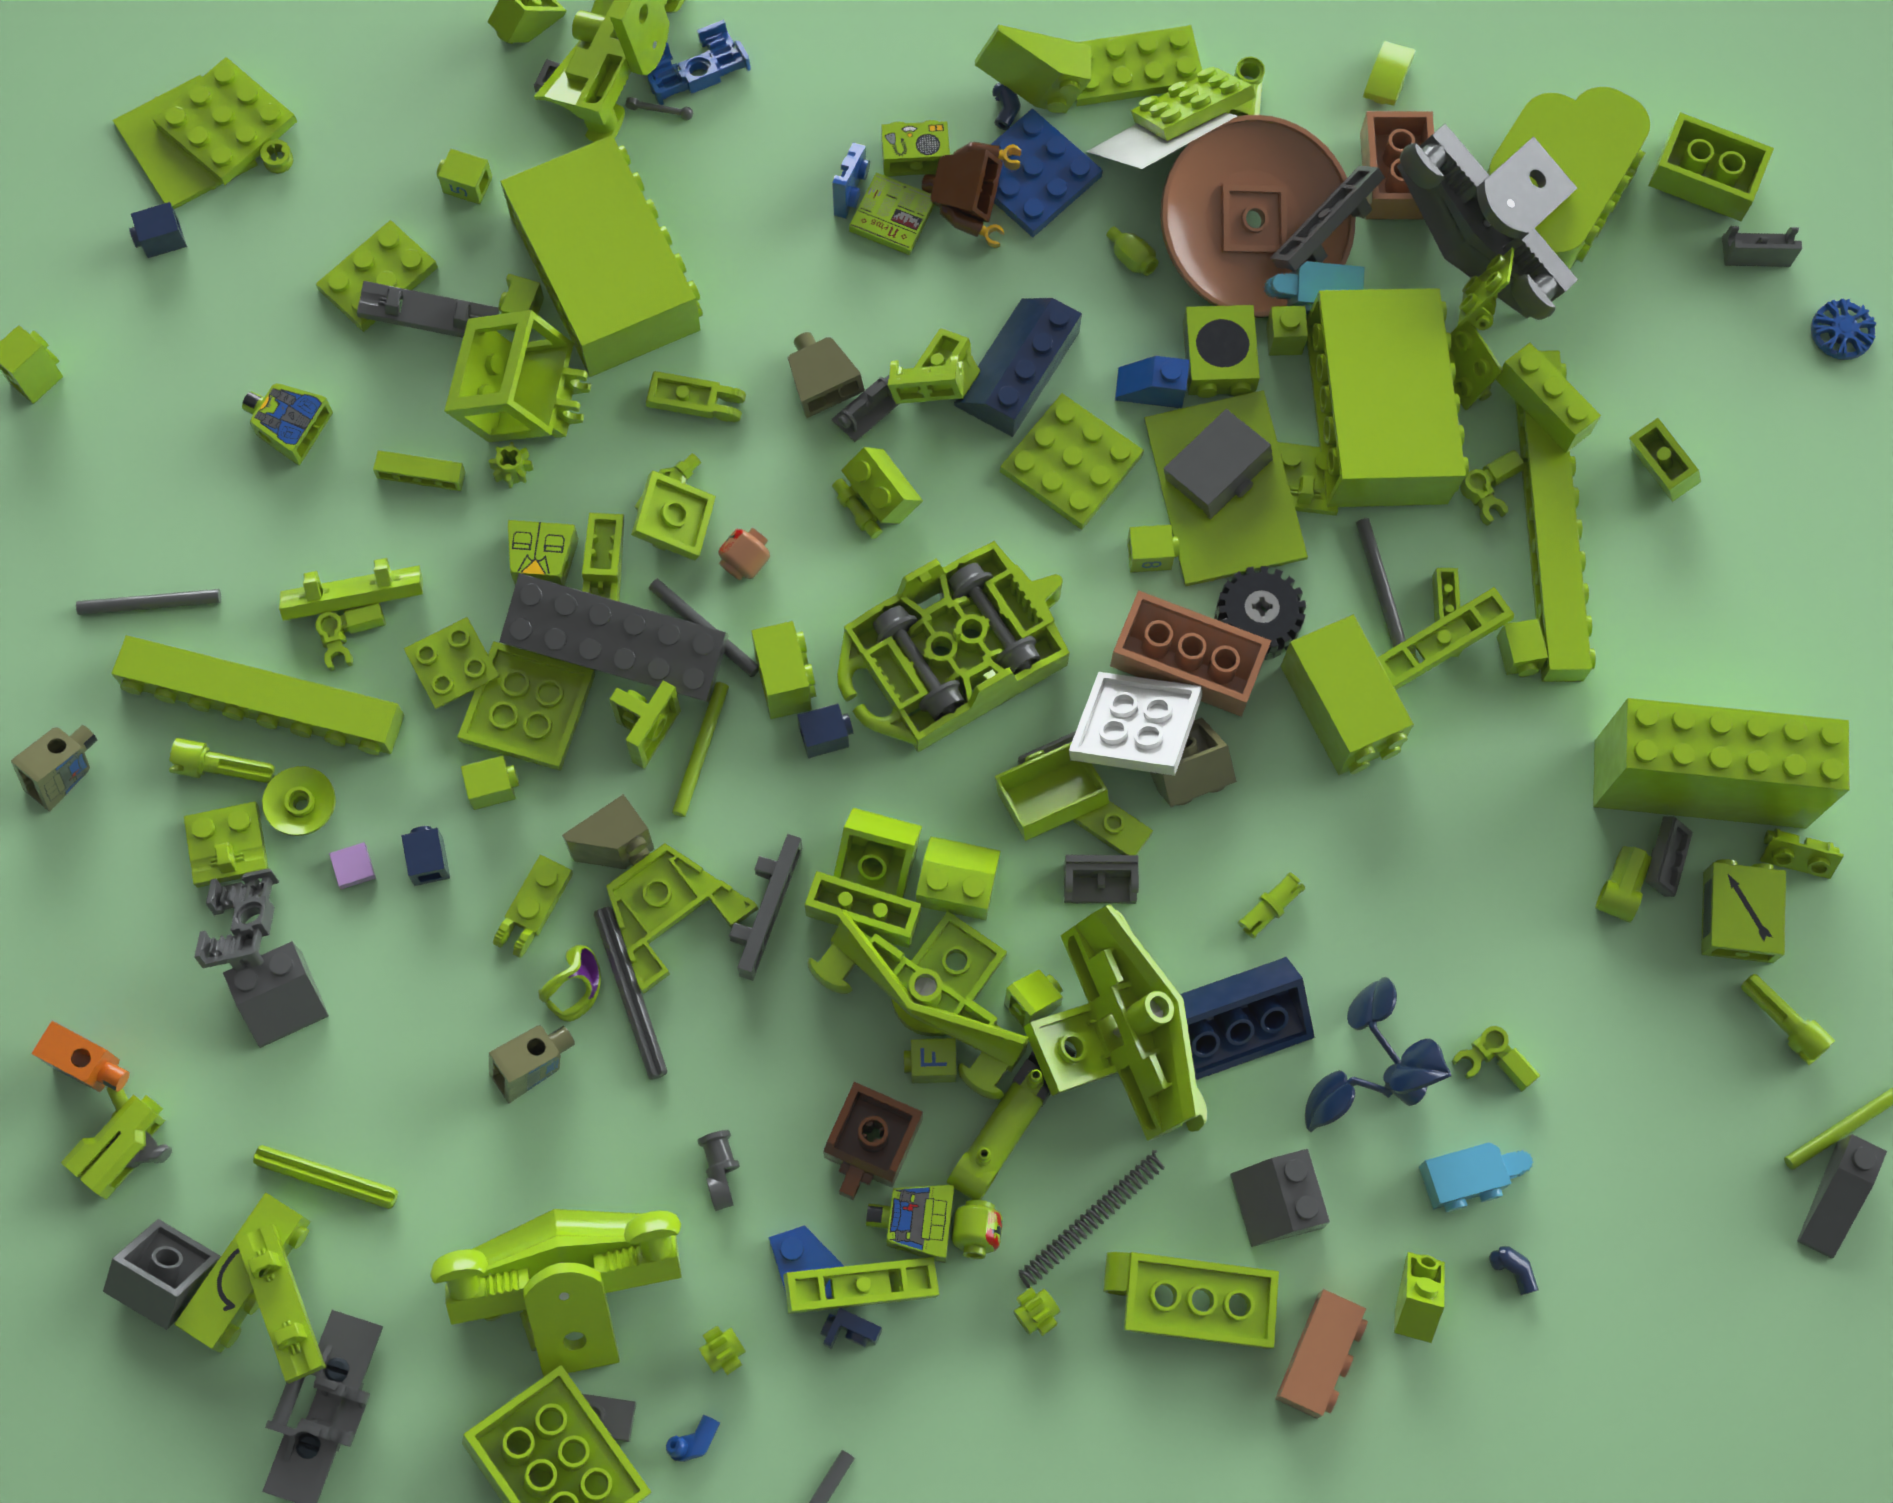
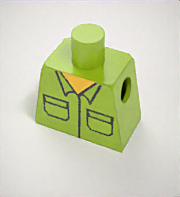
[508,520,579,586]

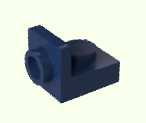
[820,1308,882,1349]

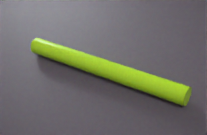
[672,682,729,817]
[1784,1087,1893,1170]

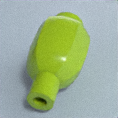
[1106,226,1159,276]

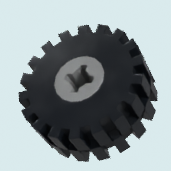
[1214,566,1306,660]

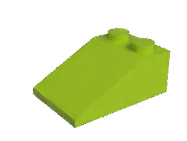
[975,24,1091,113]

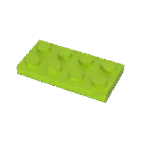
[1075,25,1202,107]

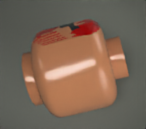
[718,528,770,581]

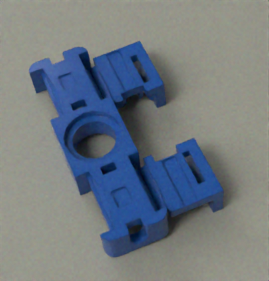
[648,20,751,105]

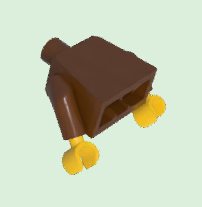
[922,142,1021,248]

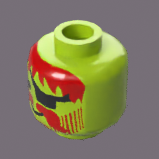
[951,1200,1003,1259]

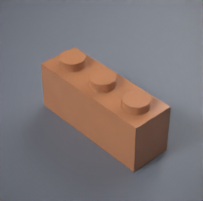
[1275,1289,1368,1419]

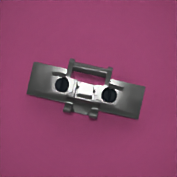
[262,1310,383,1503]

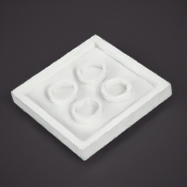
[1069,672,1202,776]

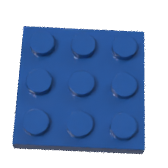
[991,108,1103,237]

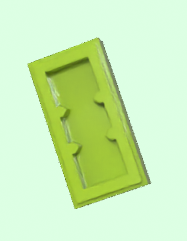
[1073,801,1153,855]

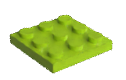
[153,57,297,185]
[1130,67,1256,141]
[1000,393,1144,530]
[457,641,595,771]

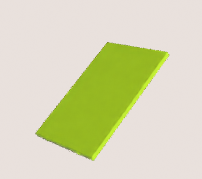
[1144,390,1308,586]

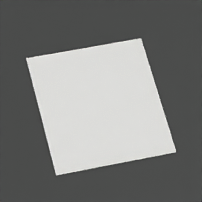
[1086,113,1237,169]

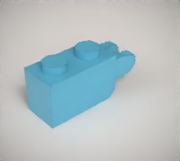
[1263,261,1365,314]
[1419,1142,1534,1212]

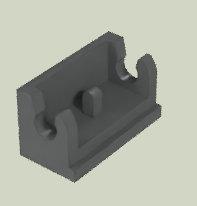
[1722,226,1802,267]
[1064,855,1139,904]

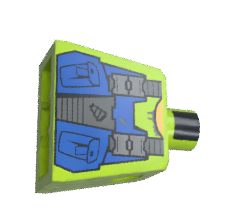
[242,383,333,466]

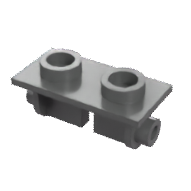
[832,375,899,442]

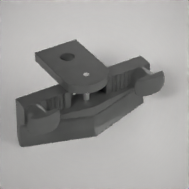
[1397,124,1578,320]

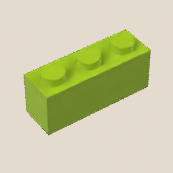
[1496,342,1601,453]
[805,871,921,949]

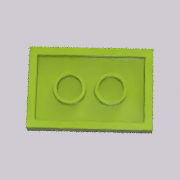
[316,220,438,332]

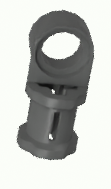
[697,1130,740,1211]

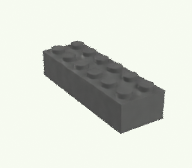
[499,573,729,702]

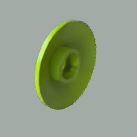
[262,766,336,836]

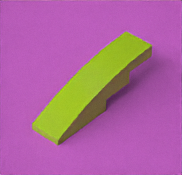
[582,513,624,601]

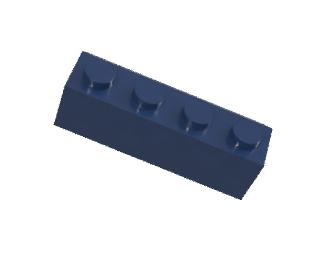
[954,298,1082,437]
[1180,957,1315,1080]

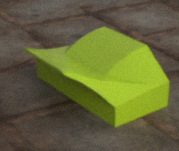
[914,327,980,399]

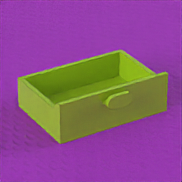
[995,742,1109,841]

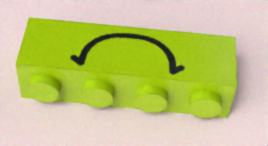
[174,1192,311,1353]

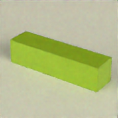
[373,450,466,491]
[1432,568,1463,657]

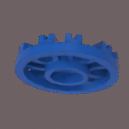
[1811,299,1876,360]

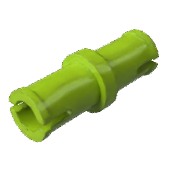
[1238,872,1305,939]

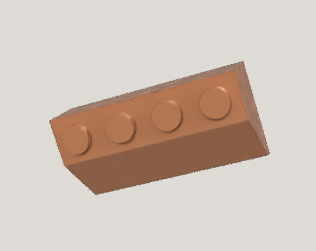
[1110,590,1271,717]

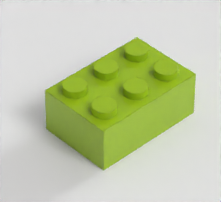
[1648,112,1774,222]

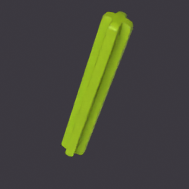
[253,1145,398,1209]

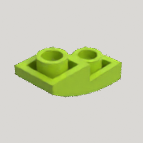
[1363,41,1415,106]

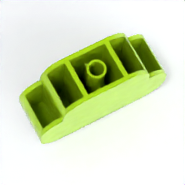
[1487,87,1650,270]

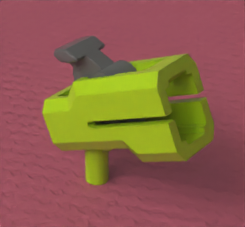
[61,1087,172,1200]

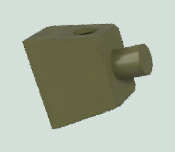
[788,332,865,418]

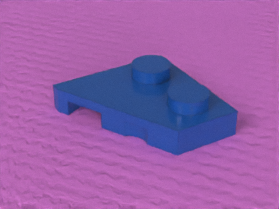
[769,1225,844,1299]

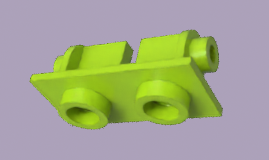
[1760,828,1844,879]

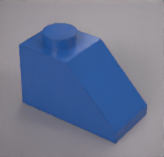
[1115,356,1189,408]

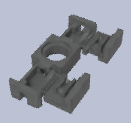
[194,868,279,971]

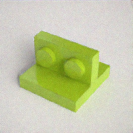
[609,680,681,769]

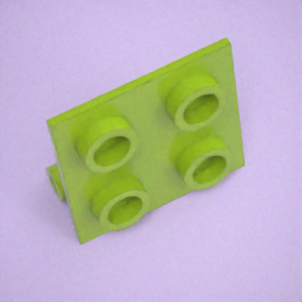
[1458,247,1515,331]
[1449,321,1504,411]
[403,617,500,709]

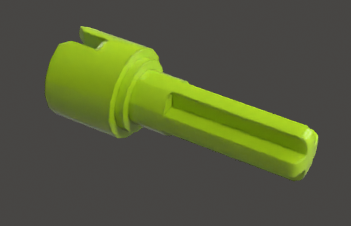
[169,738,275,783]
[1741,974,1835,1065]

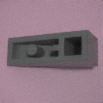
[1797,1134,1887,1258]

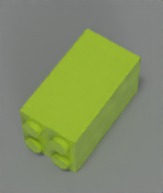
[1280,614,1414,775]

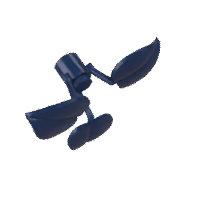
[1305,977,1451,1133]

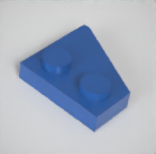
[832,143,870,219]

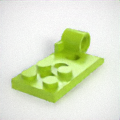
[1103,1252,1279,1349]

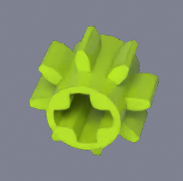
[488,442,534,488]
[1013,1287,1061,1336]
[699,1325,746,1375]

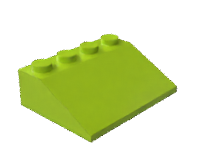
[462,1365,651,1503]

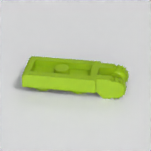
[646,371,746,423]
[493,854,573,958]

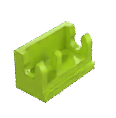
[888,355,964,404]

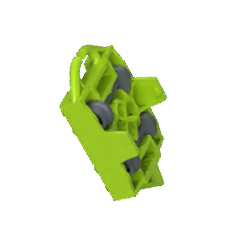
[837,541,1070,752]

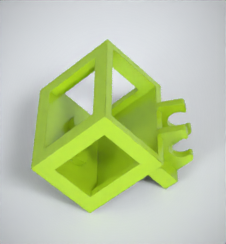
[444,310,592,443]

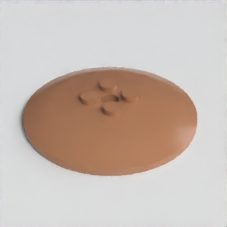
[1160,115,1356,318]

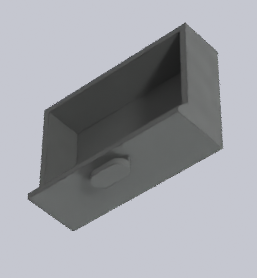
[1163,409,1273,519]

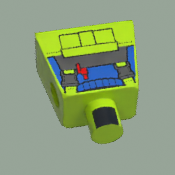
[866,1185,954,1263]

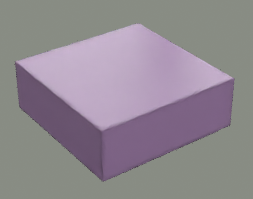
[329,842,376,890]

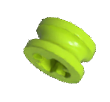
[260,139,293,174]

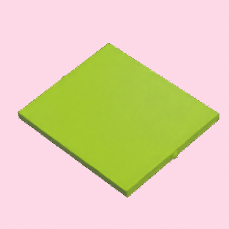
[112,75,258,209]

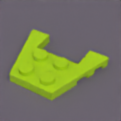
[606,843,758,994]

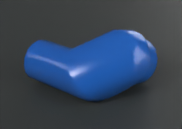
[666,1415,720,1462]

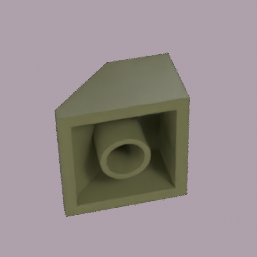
[1150,717,1237,807]
[562,794,654,869]

